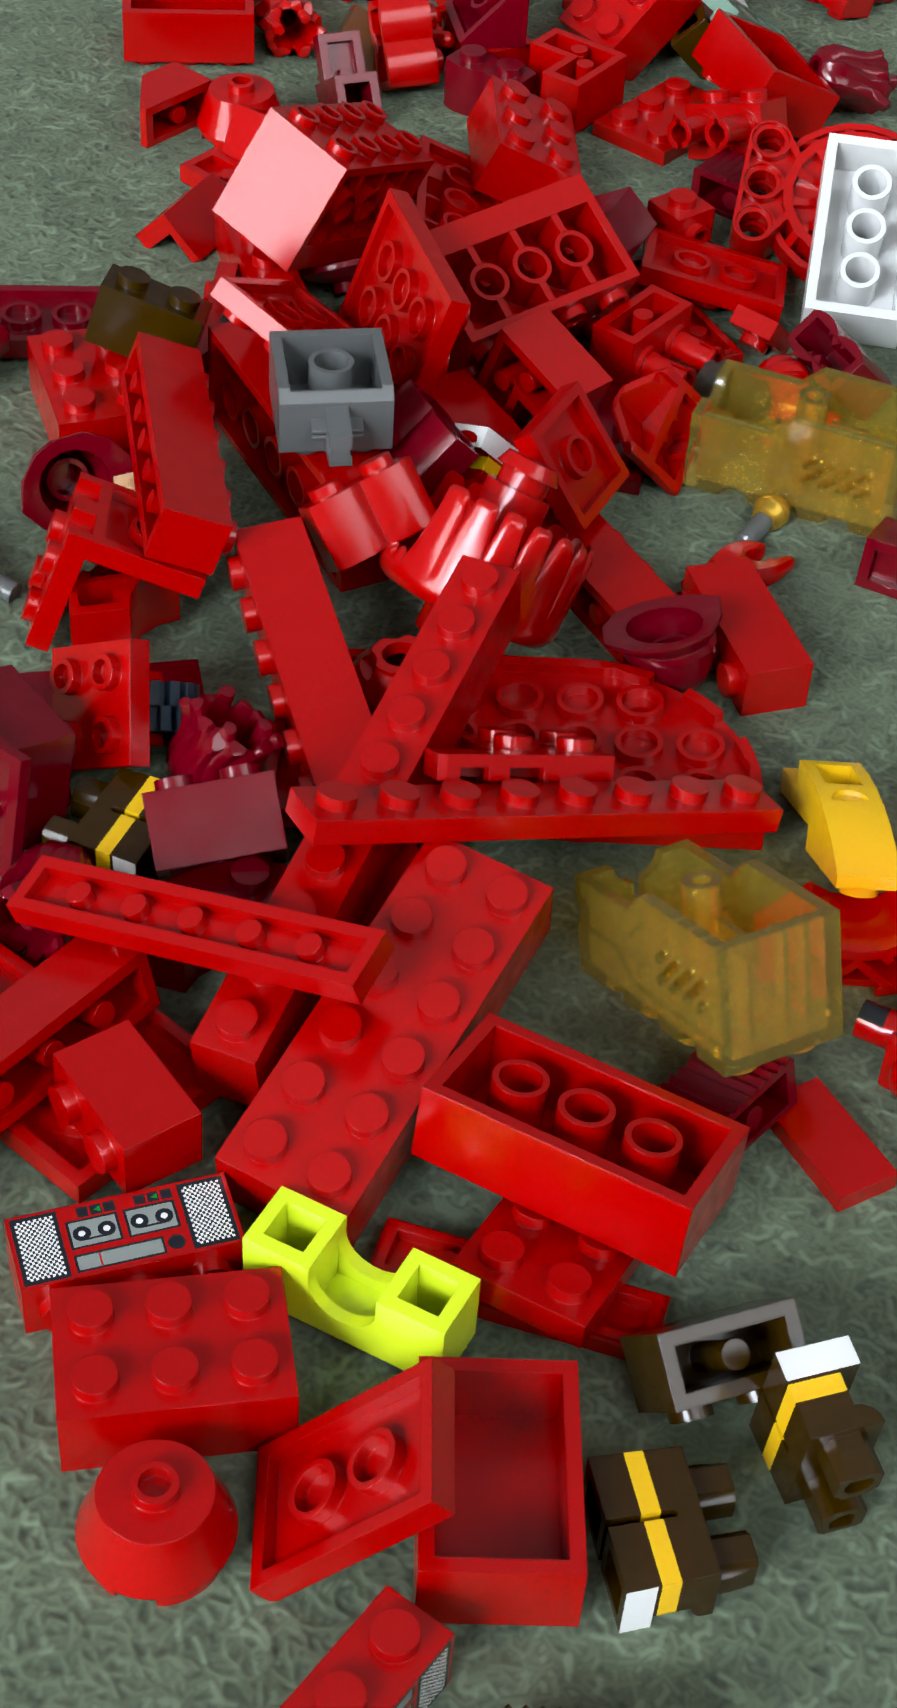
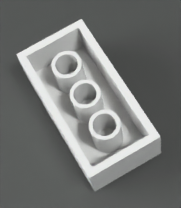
[800,133,897,349]

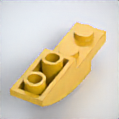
[780,760,897,898]

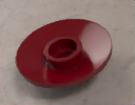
[298,258,360,294]

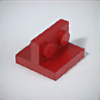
[513,380,630,536]

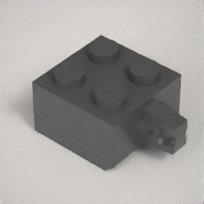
[269,328,395,467]

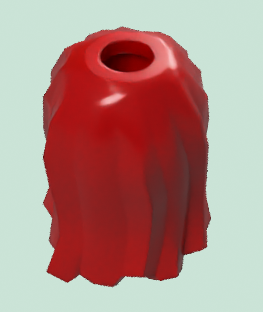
[254,0,327,58]

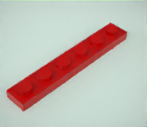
[6,855,395,1005]

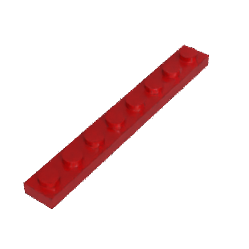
[285,774,783,846]

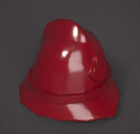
[21,431,133,530]
[602,594,723,693]

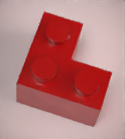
[529,27,628,135]
[477,306,613,423]

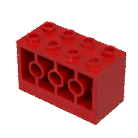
[212,100,435,272]
[430,173,640,381]

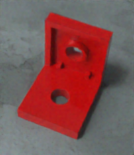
[20,472,207,652]

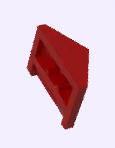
[612,366,715,496]

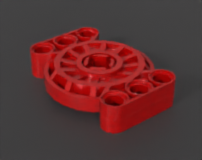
[729,120,897,282]

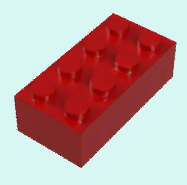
[410,1013,751,1277]

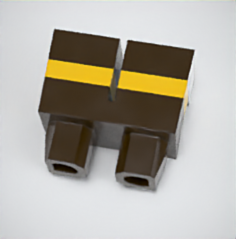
[42,768,159,880]
[749,1335,885,1534]
[583,1446,759,1633]

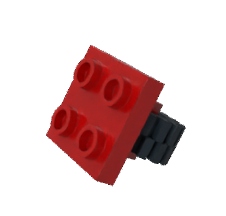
[50,638,200,772]

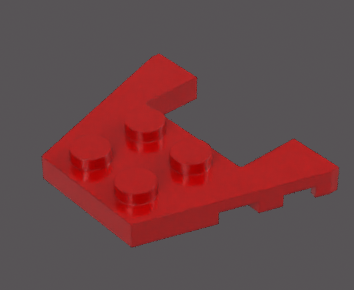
[423,727,615,782]

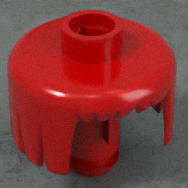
[378,448,594,648]

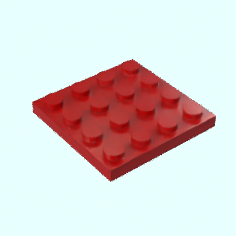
[338,188,471,395]

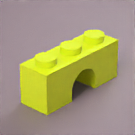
[242,1186,481,1371]

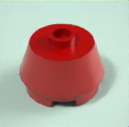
[197,73,281,153]
[75,1439,239,1607]

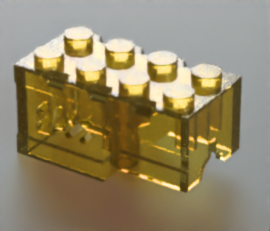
[682,359,897,537]
[574,839,843,1078]

